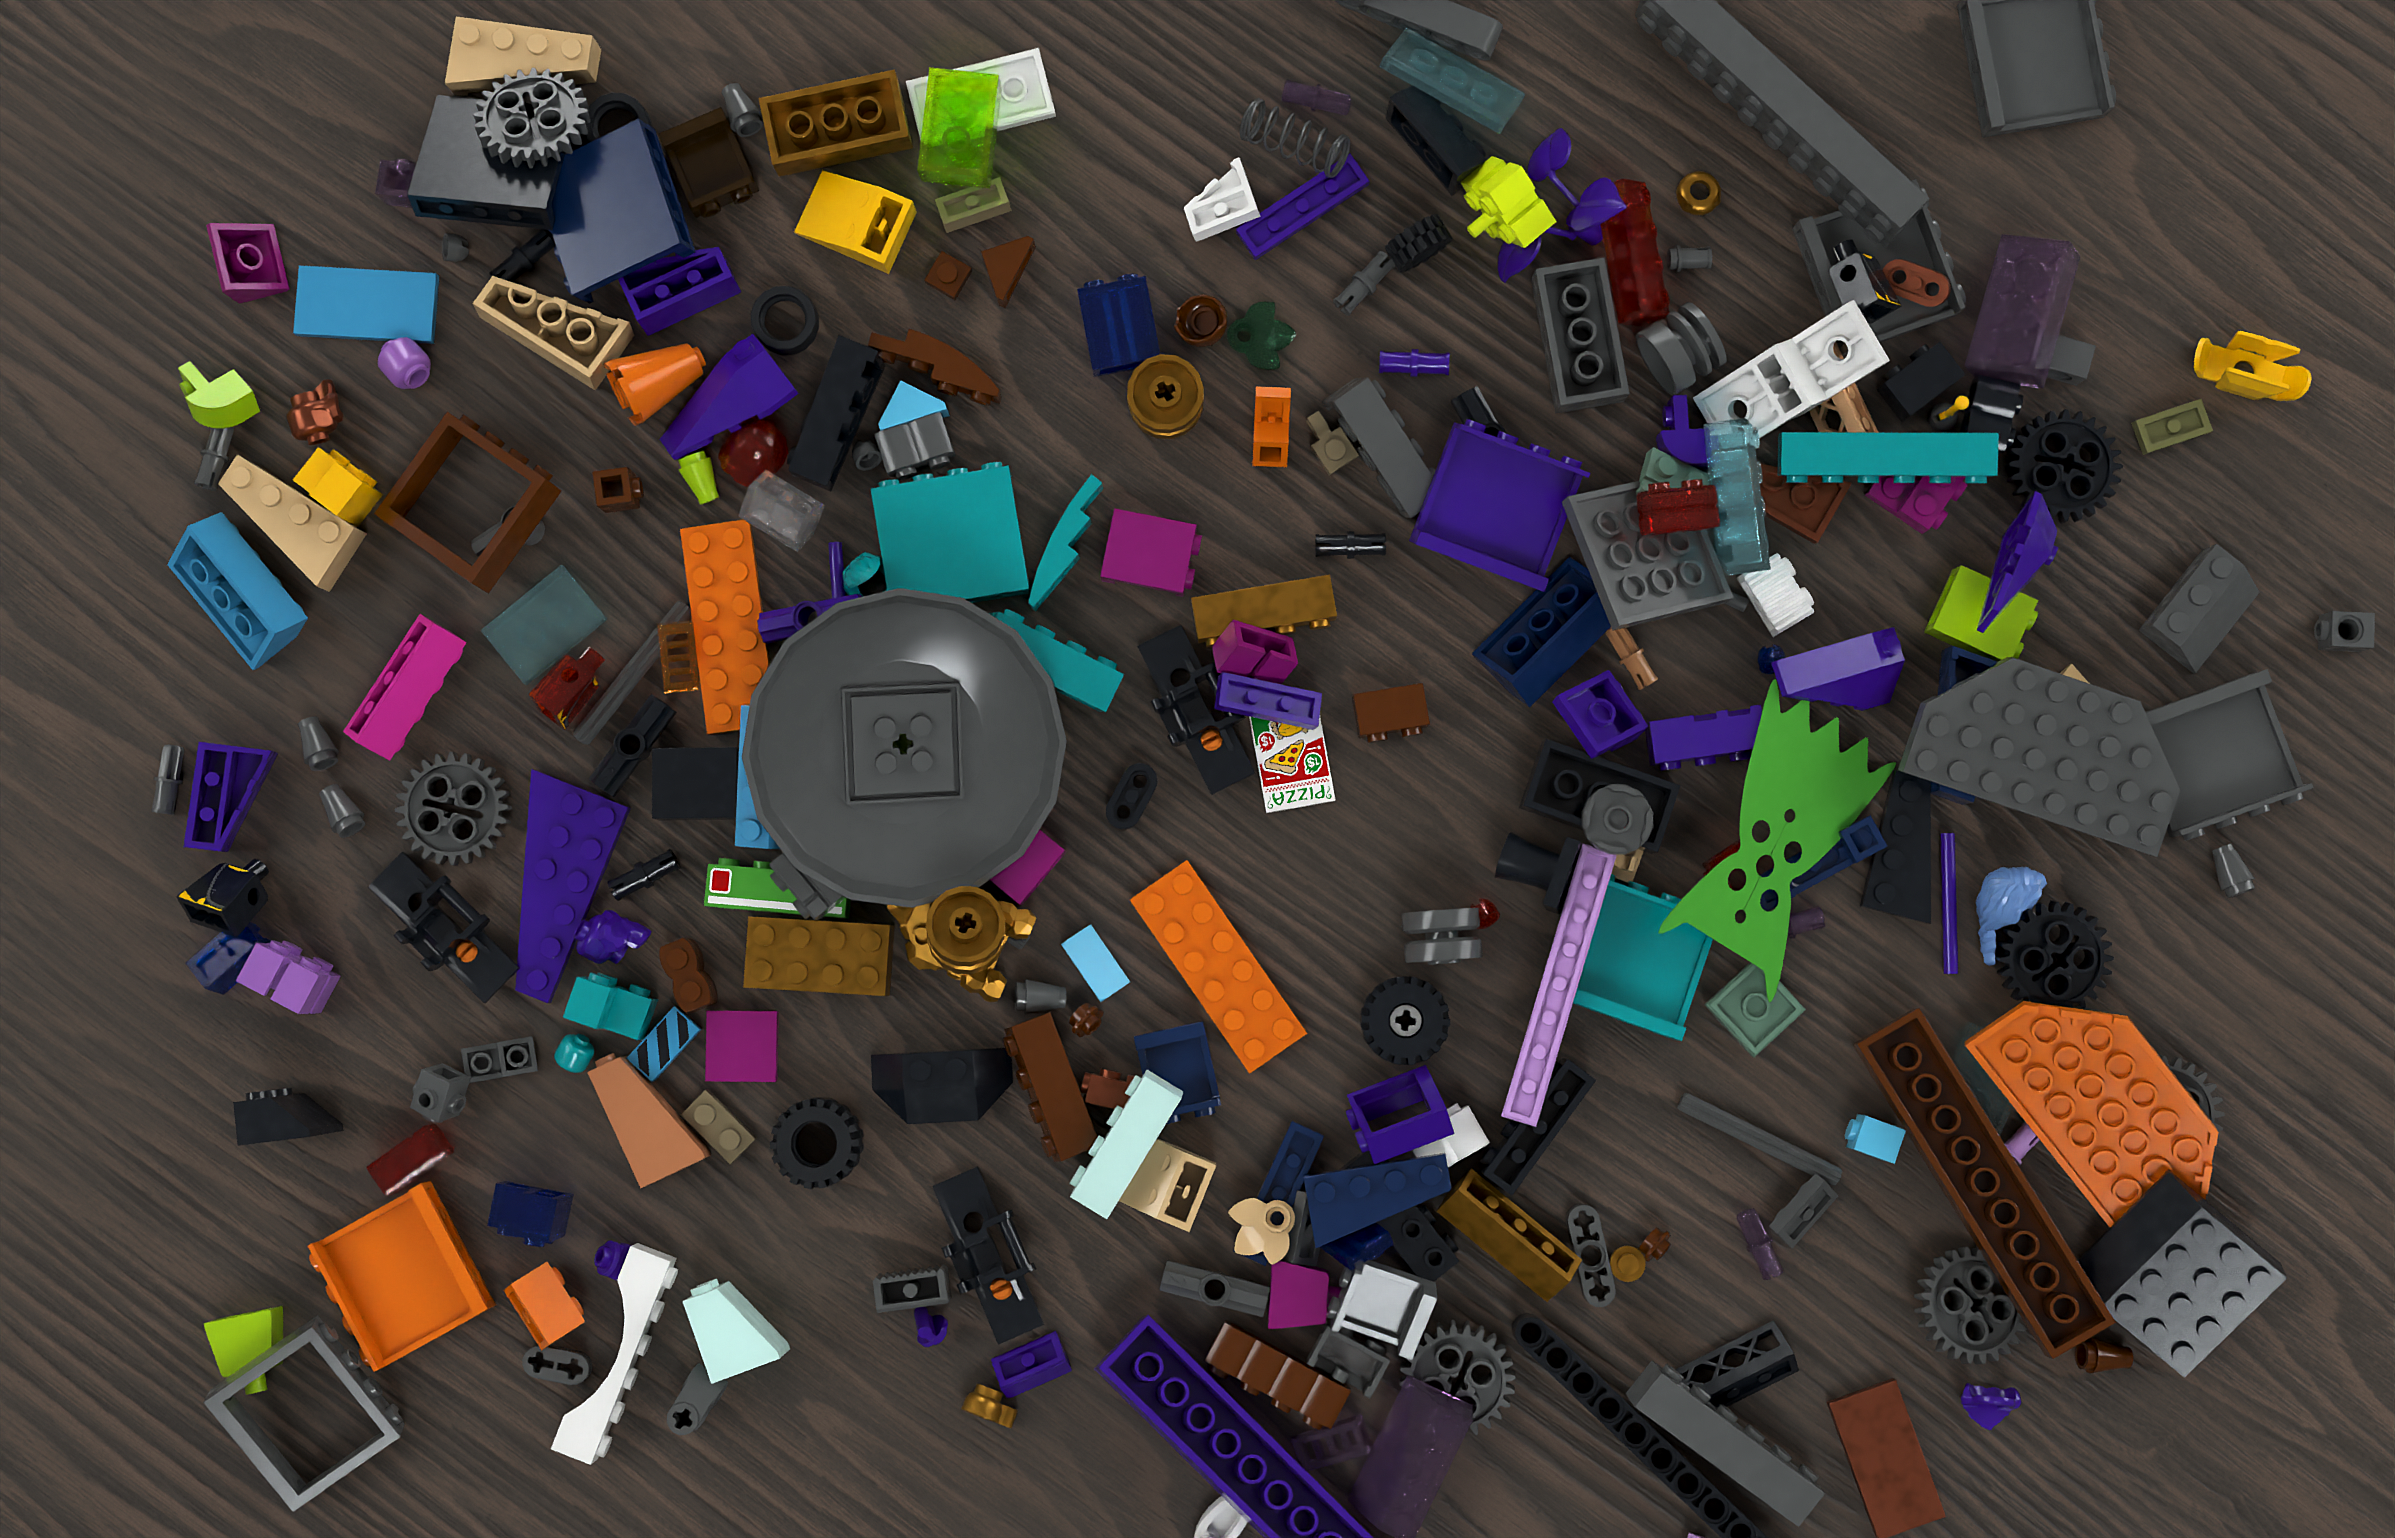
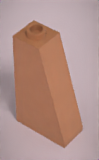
[587,1053,711,1188]

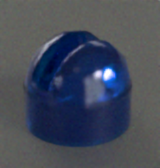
[1757,644,1786,674]

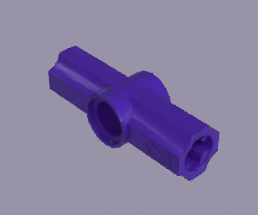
[757,594,862,644]

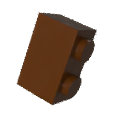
[1352,683,1430,743]

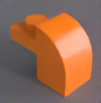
[1252,386,1291,467]

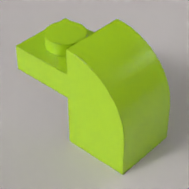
[178,361,260,428]

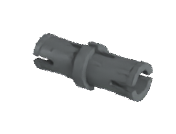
[1333,251,1395,316]

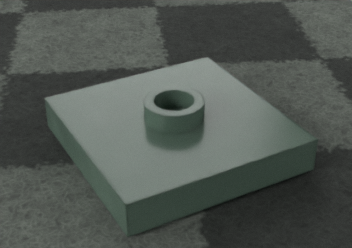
[1704,962,1806,1057]

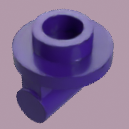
[594,1240,631,1281]
[914,1307,948,1347]

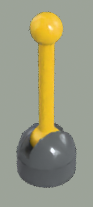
[1928,396,1969,432]

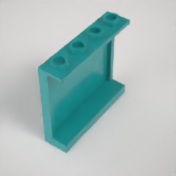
[871,462,1031,603]
[1573,874,1713,1041]

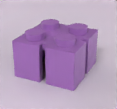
[236,940,341,1014]

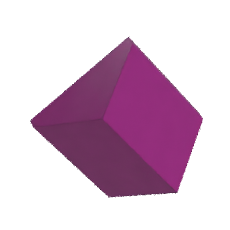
[206,223,289,304]

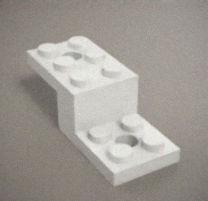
[1693,300,1890,457]

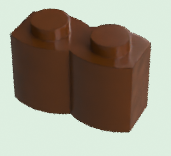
[659,938,718,1013]

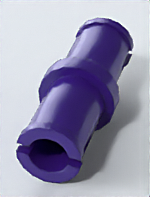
[1379,349,1450,377]

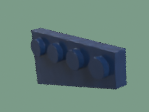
[1304,1153,1452,1248]

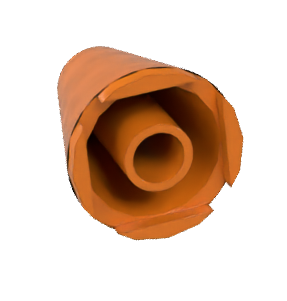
[603,343,706,426]

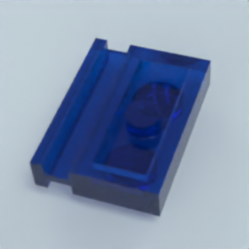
[1320,1223,1394,1271]

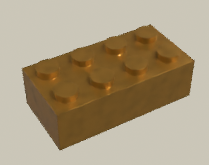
[759,69,913,177]
[743,916,895,996]

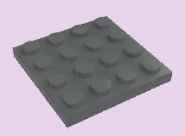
[1562,481,1734,631]

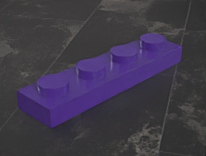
[1236,153,1370,260]

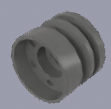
[1635,302,1727,395]

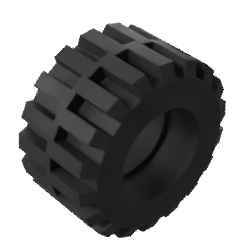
[770,1097,864,1189]

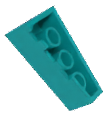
[989,609,1124,712]

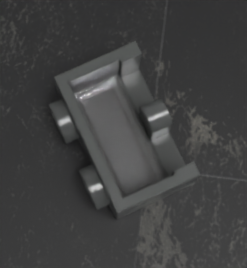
[1306,1322,1390,1399]

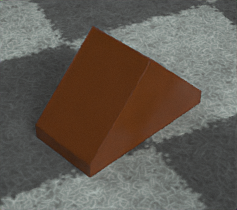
[981,236,1036,308]

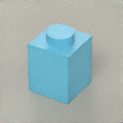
[1845,1114,1906,1164]

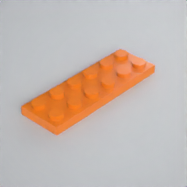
[680,519,770,736]
[1130,860,1307,1074]

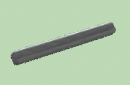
[573,601,691,745]
[1678,1093,1842,1185]

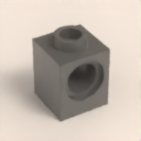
[2035,334,2096,386]
[2314,611,2375,652]

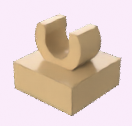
[1611,849,1644,884]

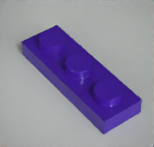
[1214,672,1322,730]

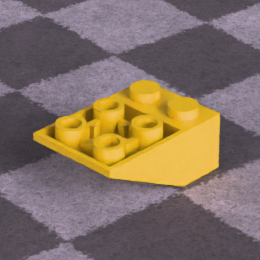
[794,170,917,274]

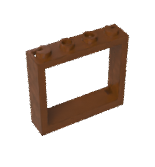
[374,412,562,594]

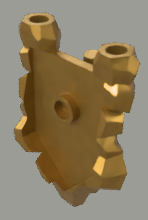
[887,901,1036,1002]

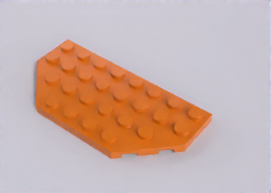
[1964,1001,2219,1227]

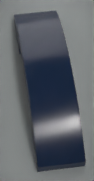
[1759,815,1887,912]

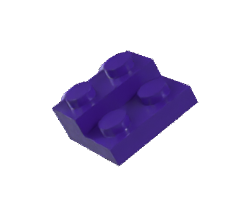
[1552,670,1649,759]

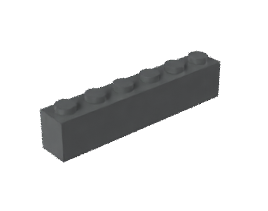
[1626,1361,1825,1527]

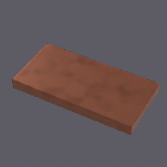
[1827,1378,1946,1538]

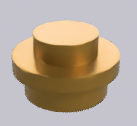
[1609,1246,1645,1282]

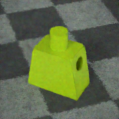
[204,1306,283,1395]

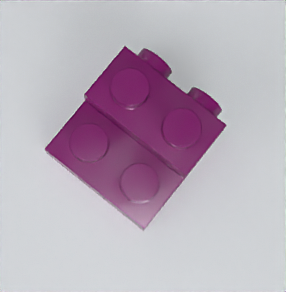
[1865,476,1968,534]

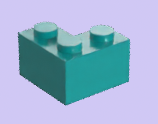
[563,972,659,1040]

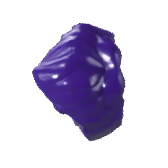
[1961,1383,2022,1430]

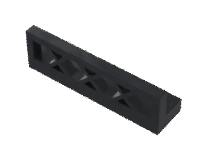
[1675,1320,1799,1408]

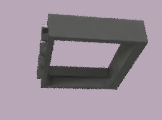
[203,1315,405,1512]

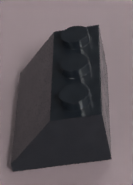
[1386,82,1486,196]
[233,1088,344,1146]

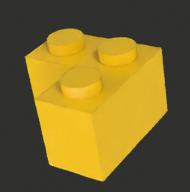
[293,447,383,527]

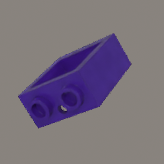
[1345,1065,1455,1164]

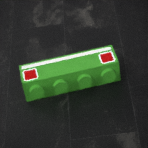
[704,858,851,919]

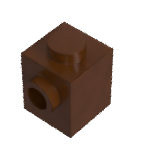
[592,467,644,513]

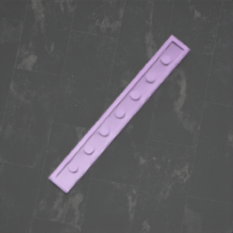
[1501,844,1617,1127]

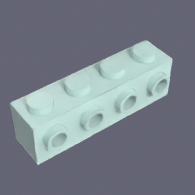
[1069,1070,1183,1219]

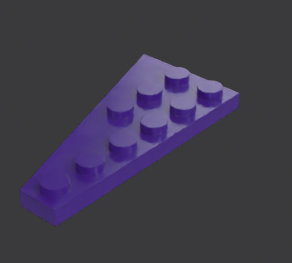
[515,769,631,1003]

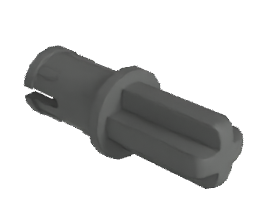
[194,427,234,491]
[151,744,184,815]

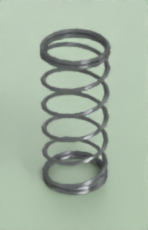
[1239,98,1350,178]

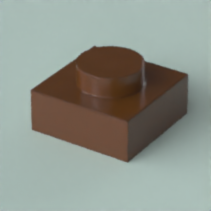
[924,251,972,300]

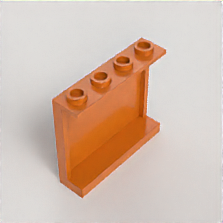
[308,1181,496,1372]

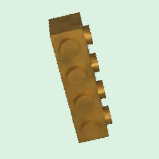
[1191,575,1337,647]
[1437,1168,1582,1302]

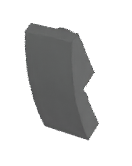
[461,1036,538,1083]

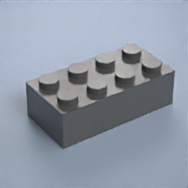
[1531,257,1630,414]

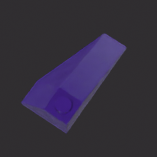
[660,334,799,460]
[1771,627,1905,711]

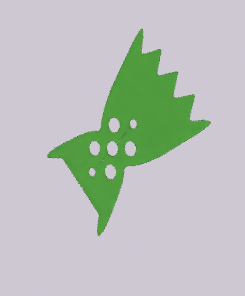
[1658,679,1896,1003]

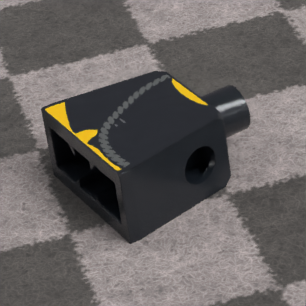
[1829,239,1902,324]
[176,859,269,937]

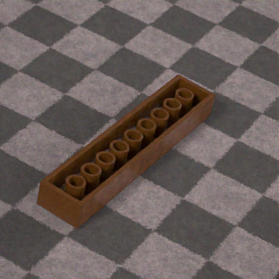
[1852,1008,2116,1359]

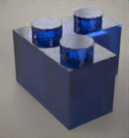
[487,1181,574,1247]

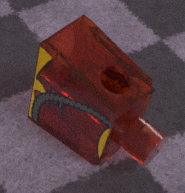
[529,647,605,730]

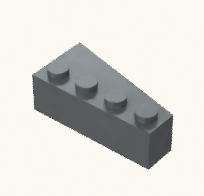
[1321,377,1436,518]

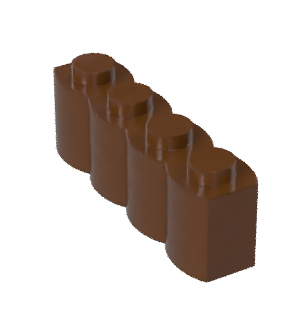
[1205,1320,1351,1430]

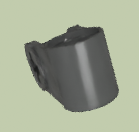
[667,1363,729,1435]

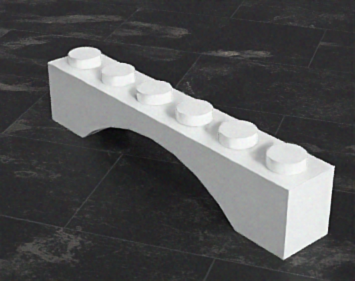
[551,1243,678,1465]

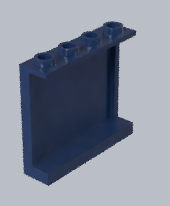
[549,118,696,304]

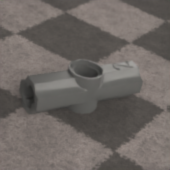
[1160,1260,1270,1317]

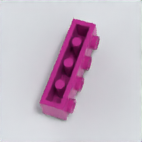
[343,614,467,761]

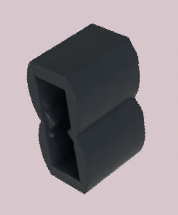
[1960,375,2023,455]

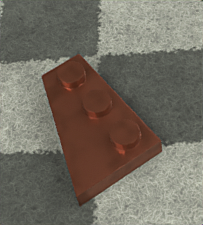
[1725,460,1852,544]

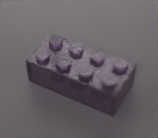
[1965,234,2080,388]

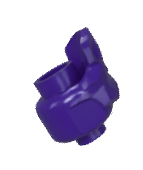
[574,910,651,964]

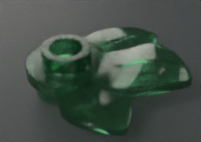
[1227,301,1296,370]

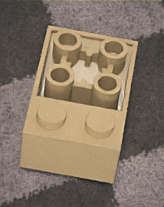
[1119,1138,1216,1232]

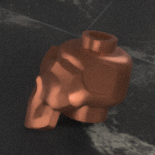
[286,379,344,445]

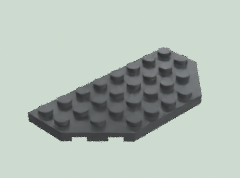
[1898,657,2180,857]

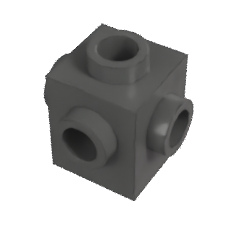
[410,1063,471,1123]

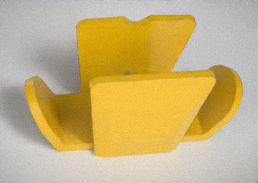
[2194,331,2312,401]

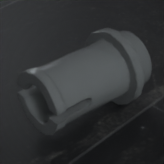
[1667,245,1712,273]

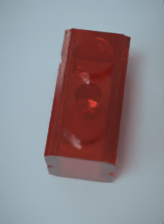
[1636,479,1720,536]
[366,1124,455,1196]

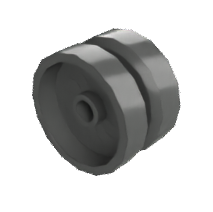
[1401,908,1483,965]

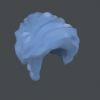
[1976,867,2047,966]

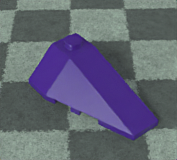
[1977,491,2058,633]

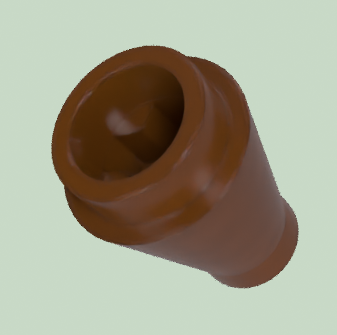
[2075,1337,2133,1373]

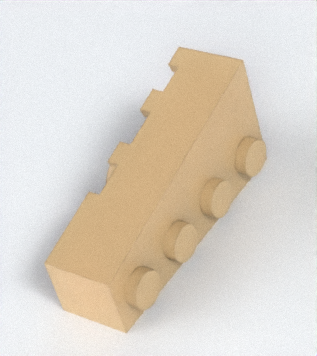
[445,16,601,96]

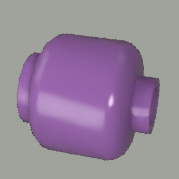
[378,337,431,389]

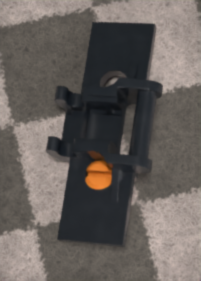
[1137,625,1255,795]
[368,852,520,1004]
[932,1166,1044,1345]

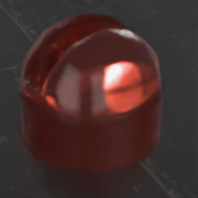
[1470,898,1500,929]

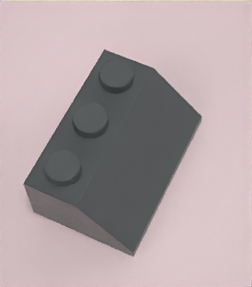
[2139,544,2260,674]

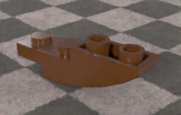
[868,329,1002,406]

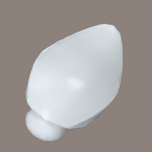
[1194,1496,1248,1538]

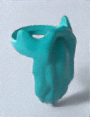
[842,552,887,597]

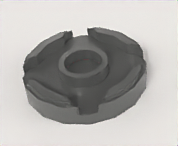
[1581,784,1653,855]

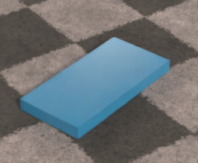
[293,266,439,344]

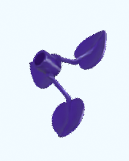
[1498,128,1627,284]

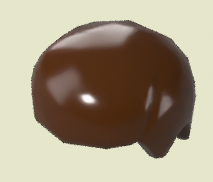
[1174,294,1228,347]

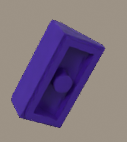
[991,1331,1072,1398]

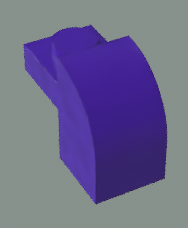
[1656,395,1719,469]

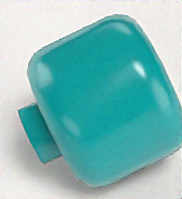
[554,1034,594,1073]

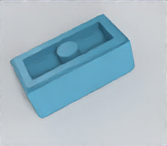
[1061,924,1130,1002]

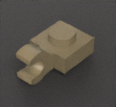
[1306,411,1359,476]

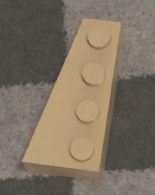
[472,276,635,390]
[218,455,367,592]

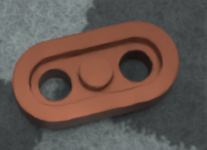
[1883,259,1951,307]

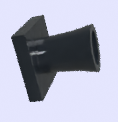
[1495,832,1582,915]

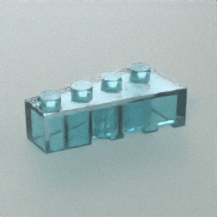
[1703,418,1771,575]

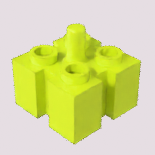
[1460,156,1557,248]

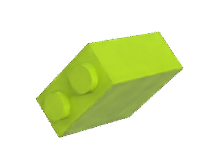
[1924,565,2039,662]

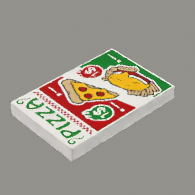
[1249,716,1335,813]

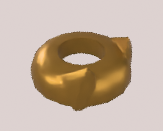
[1676,171,1721,215]

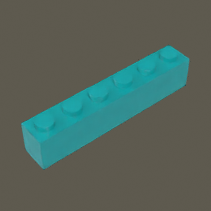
[1777,432,1999,484]

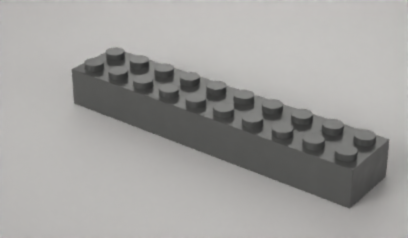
[1635,0,1930,248]

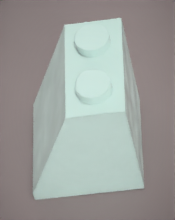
[683,1279,790,1384]

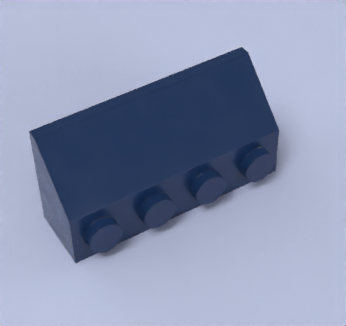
[1472,557,1611,707]

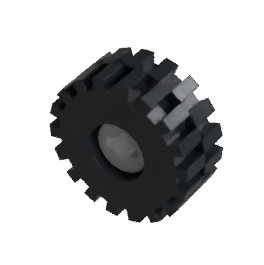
[1360,976,1450,1065]

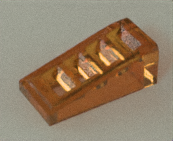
[656,620,699,693]

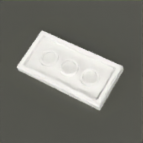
[906,48,1056,150]

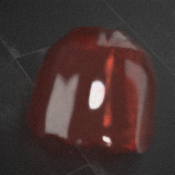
[718,419,788,488]

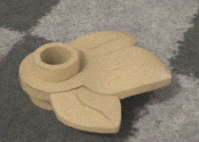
[1228,1198,1295,1265]

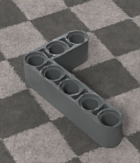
[1335,0,1503,61]

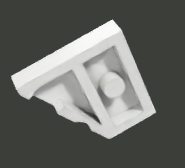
[1184,157,1261,242]

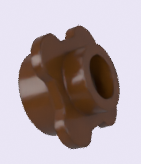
[1069,1003,1104,1038]
[1639,1227,1671,1262]

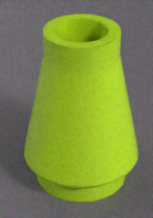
[678,451,719,505]

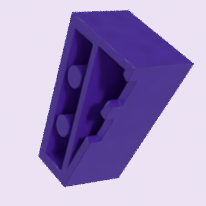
[618,247,741,336]
[1645,705,1762,771]
[184,742,278,852]

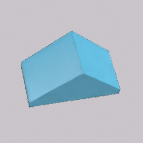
[878,381,950,431]

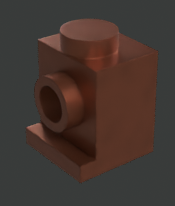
[1080,1068,1134,1109]

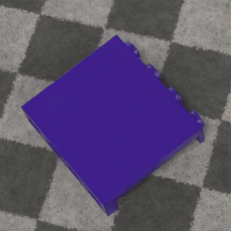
[1409,419,1590,592]

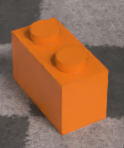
[503,1262,585,1351]

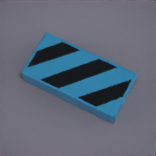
[626,1006,702,1082]

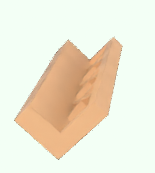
[1809,342,1879,433]

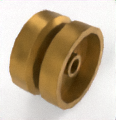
[1127,354,1204,439]
[926,886,1005,974]

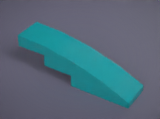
[1028,474,1103,612]

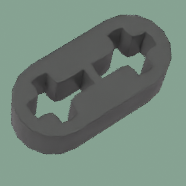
[522,1345,592,1385]

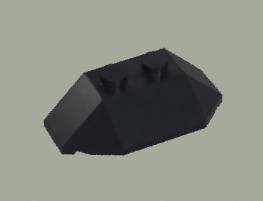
[871,1048,1013,1124]

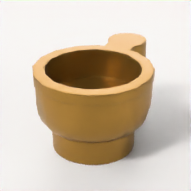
[961,1384,1018,1429]

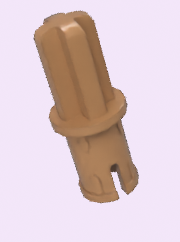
[1606,627,1659,690]

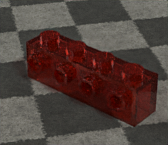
[1601,178,1670,326]

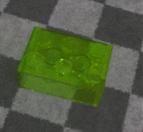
[917,67,1002,189]

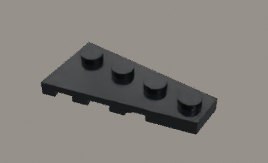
[1860,770,1931,924]

